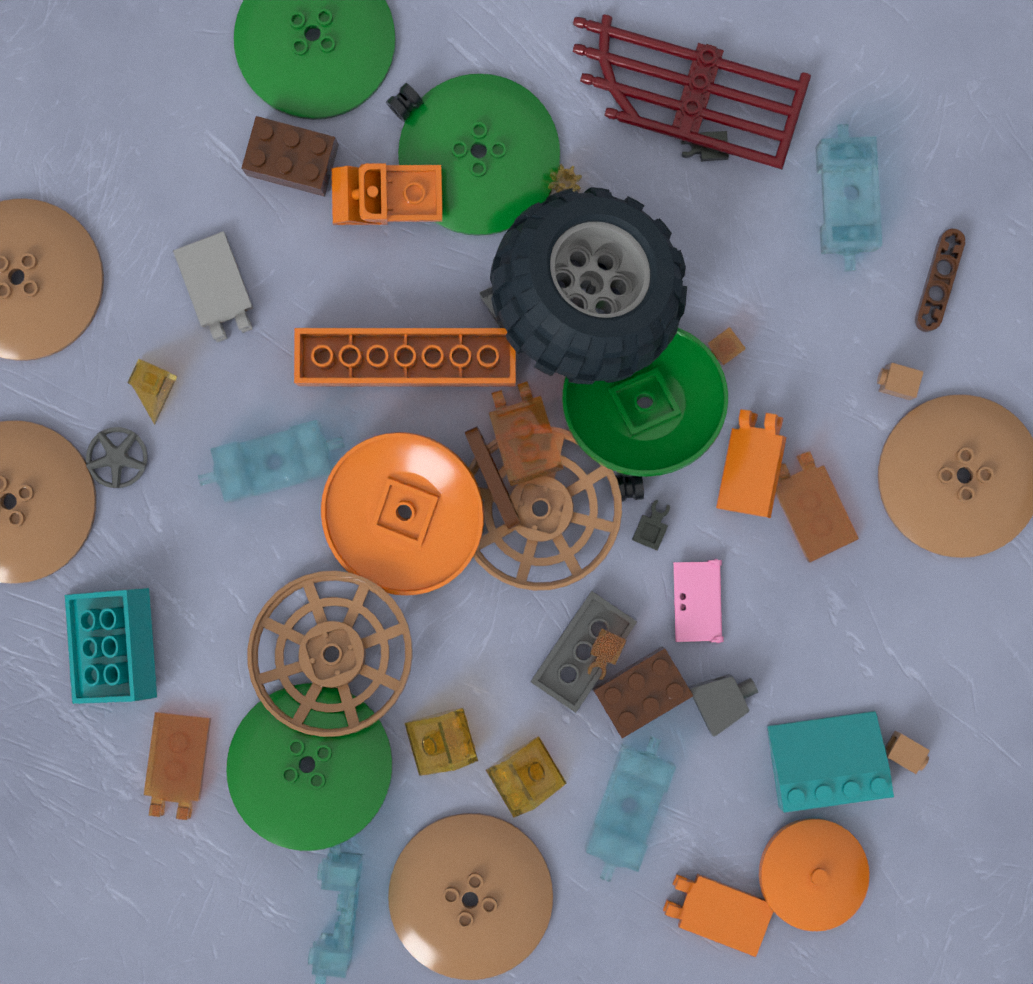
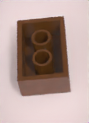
[241,116,339,197]
[592,646,693,739]

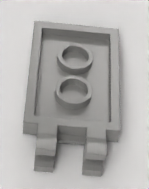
[173,231,254,343]

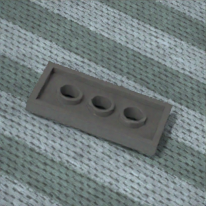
[530,591,637,713]

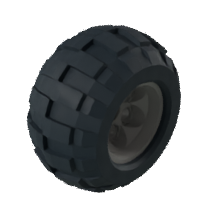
[490,187,687,384]

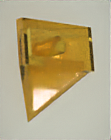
[127,359,177,425]

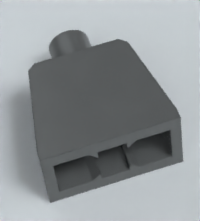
[688,674,758,737]

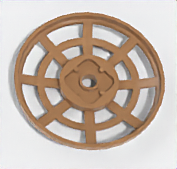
[468,426,622,591]
[247,571,413,737]

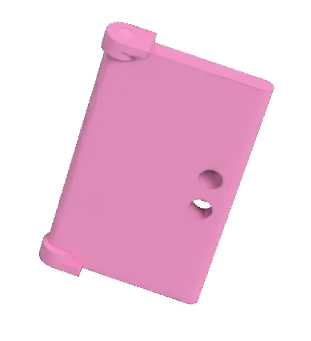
[673,559,724,643]

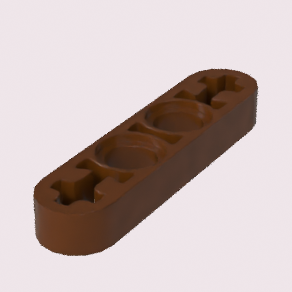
[915,228,966,332]
[465,426,521,529]

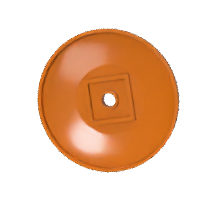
[321,432,484,596]

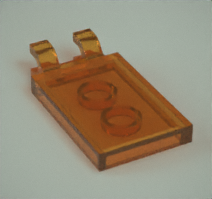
[489,381,564,486]
[776,451,859,562]
[144,712,211,820]

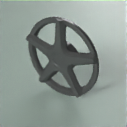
[86,427,148,488]

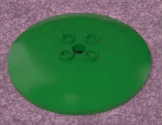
[234,0,396,120]
[398,74,560,236]
[562,328,728,477]
[226,683,393,851]

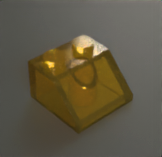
[404,708,478,776]
[486,736,567,818]

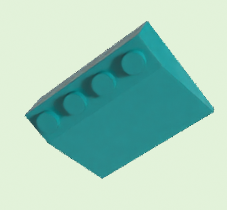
[65,588,157,704]
[767,711,894,813]

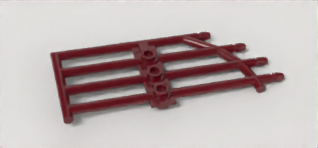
[573,14,811,170]

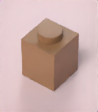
[877,363,923,400]
[885,731,930,774]

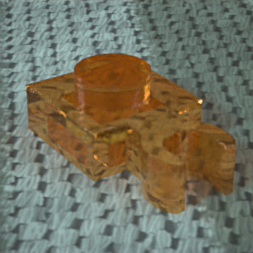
[708,327,746,365]
[587,628,627,680]

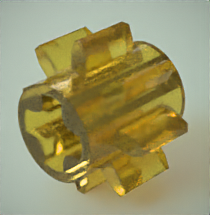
[548,164,582,192]

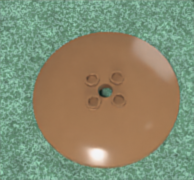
[0,199,104,361]
[878,395,1033,558]
[0,421,96,583]
[388,813,553,980]

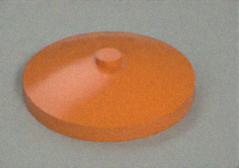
[759,818,870,932]

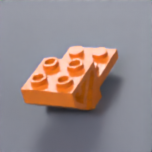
[331,163,442,225]

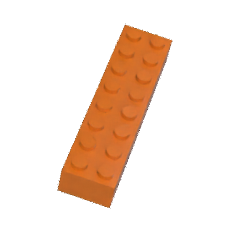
[294,328,516,387]

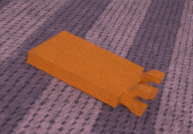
[716,409,787,518]
[663,873,773,957]

